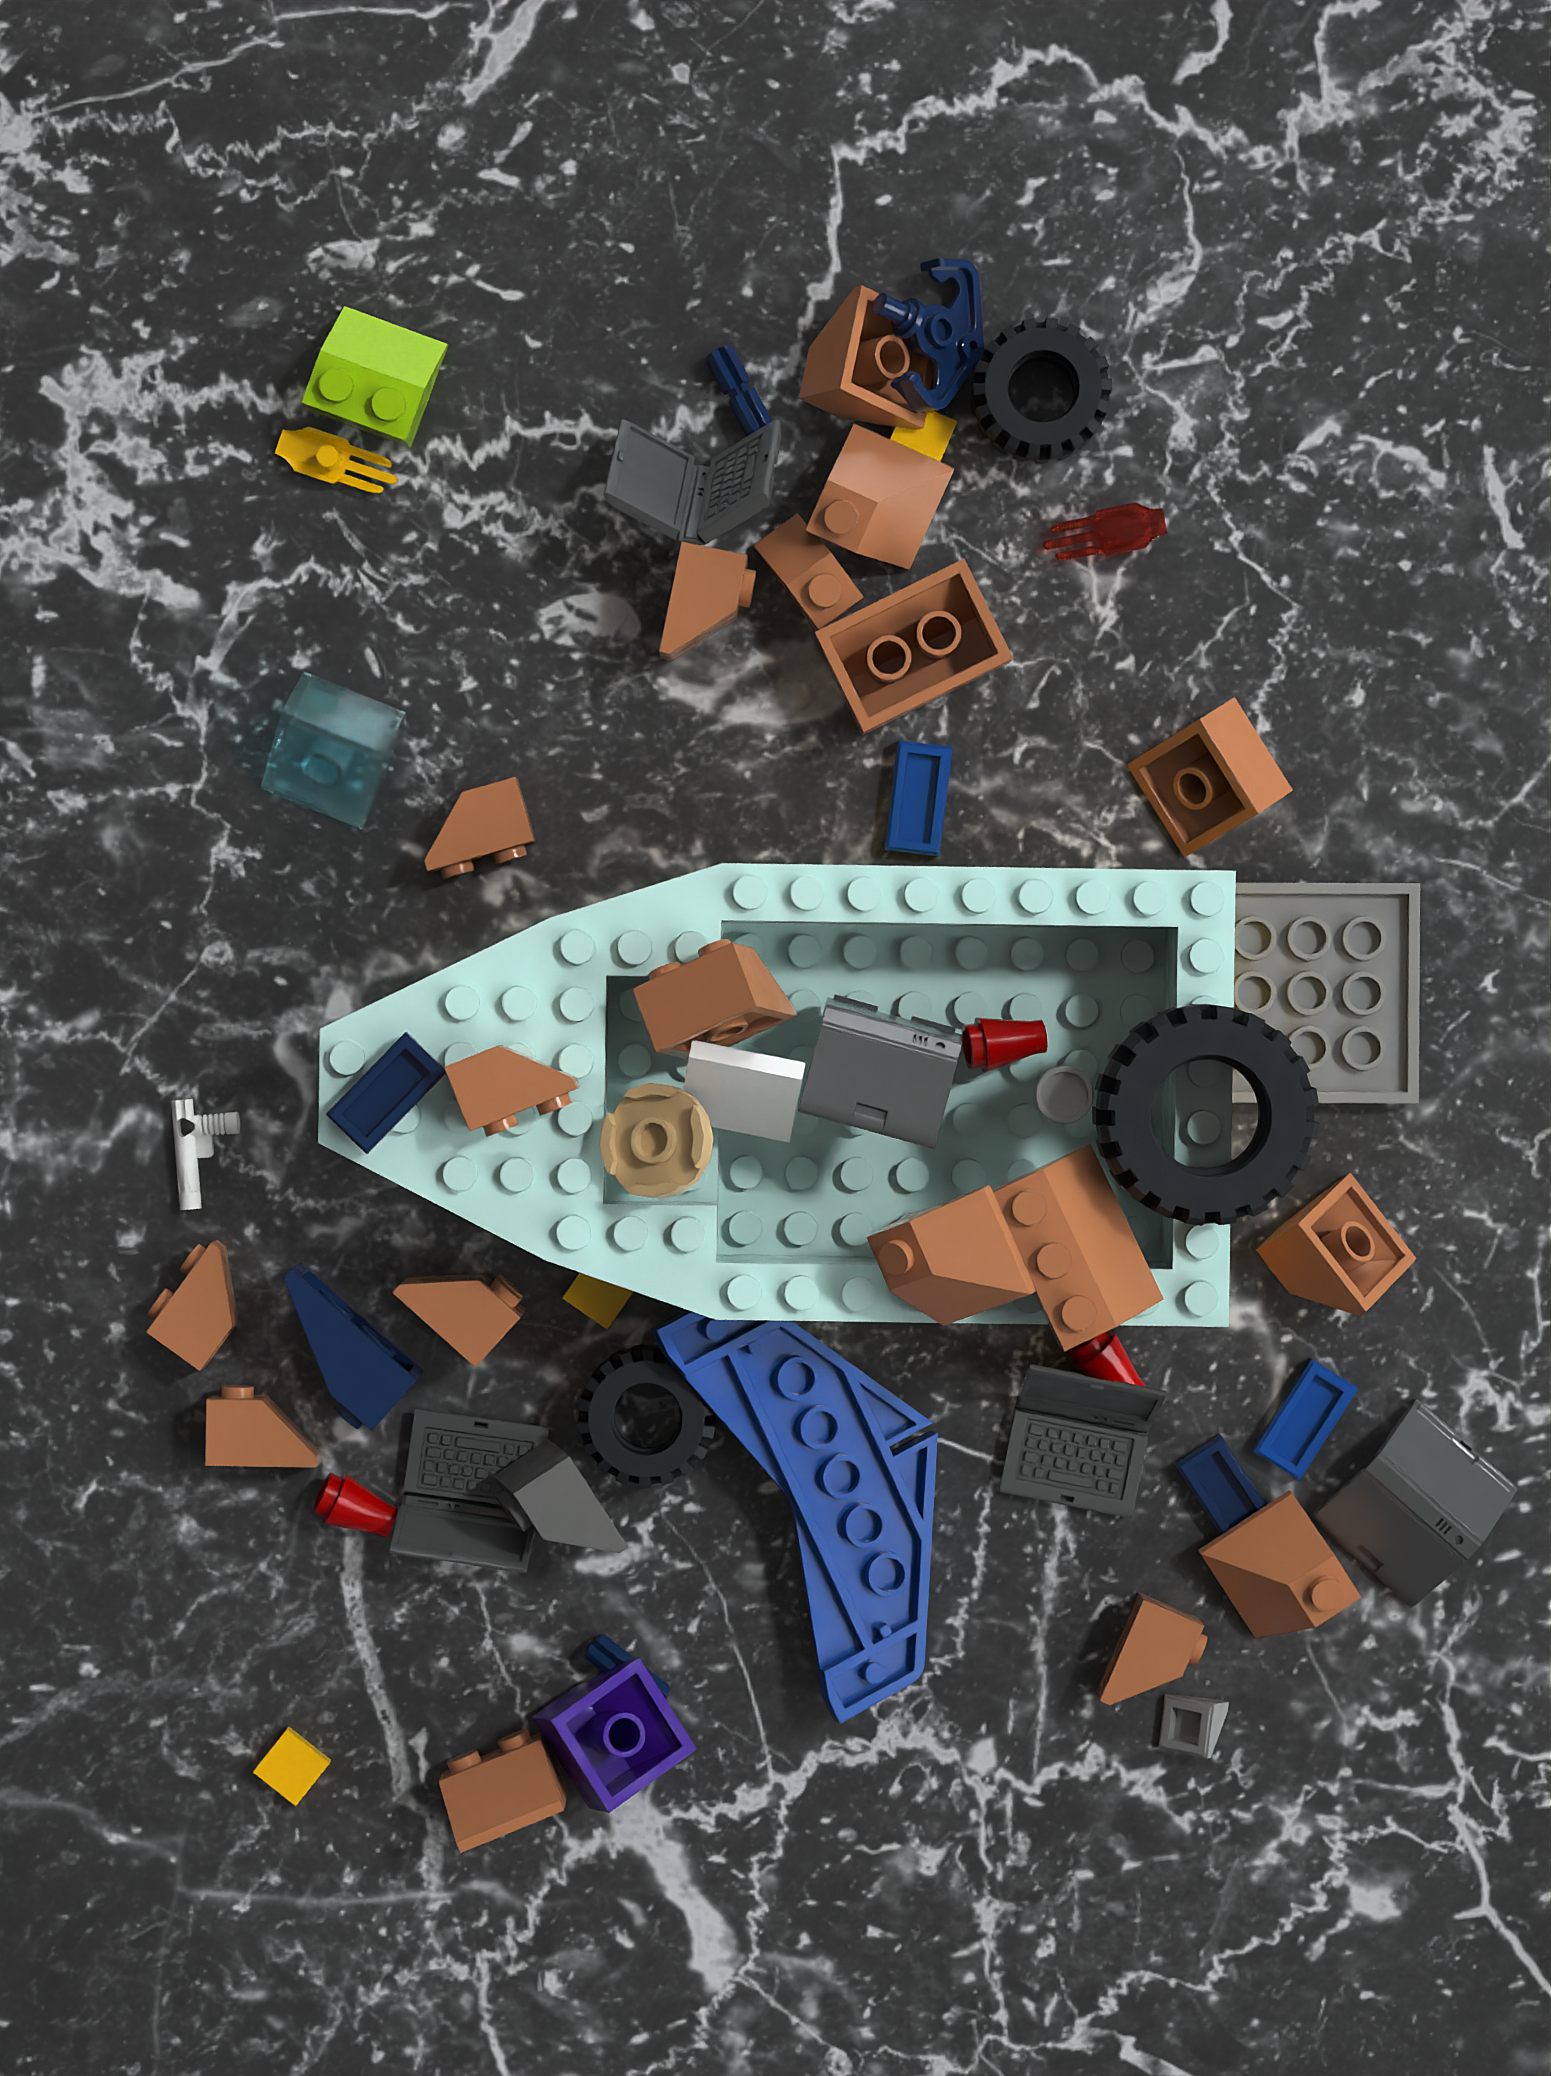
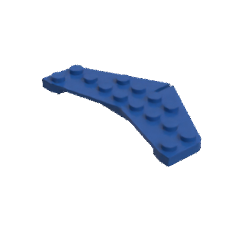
[651,1310,938,1724]

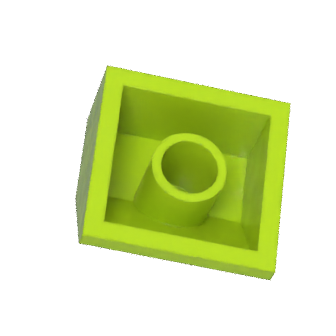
[301,306,448,448]

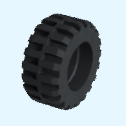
[1092,1004,1319,1226]

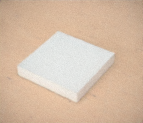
[683,1040,806,1142]

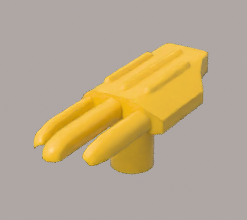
[275,426,397,493]

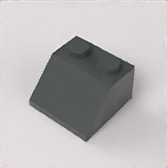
[494,1439,628,1553]

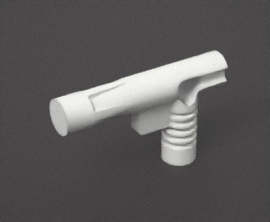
[171,1099,240,1210]

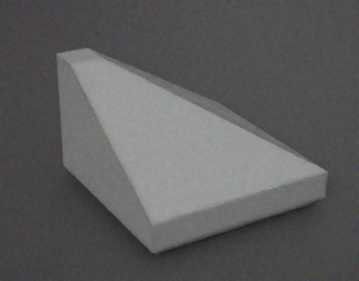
[1158,1694,1229,1759]

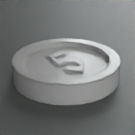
[1036,1066,1094,1124]

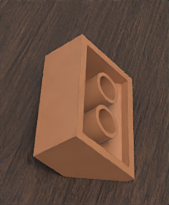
[814,559,1013,736]
[992,1144,1164,1351]

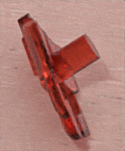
[1043,502,1167,561]

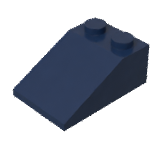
[283,1263,424,1431]

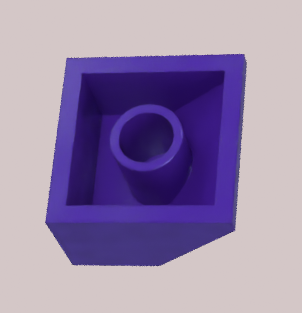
[532,1657,697,1813]

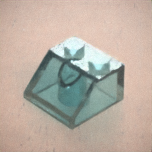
[261,671,406,829]

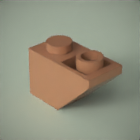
[424,777,536,879]
[444,1045,580,1137]
[146,1240,238,1371]

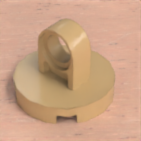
[599,1083,713,1199]

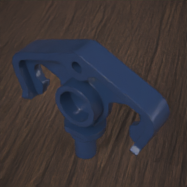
[872,258,984,413]

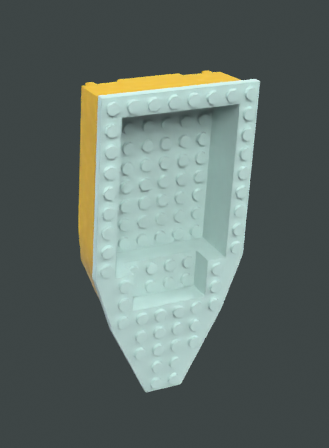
[318,863,1236,1327]

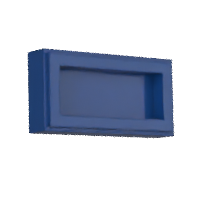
[884,740,953,857]
[1251,1358,1359,1481]

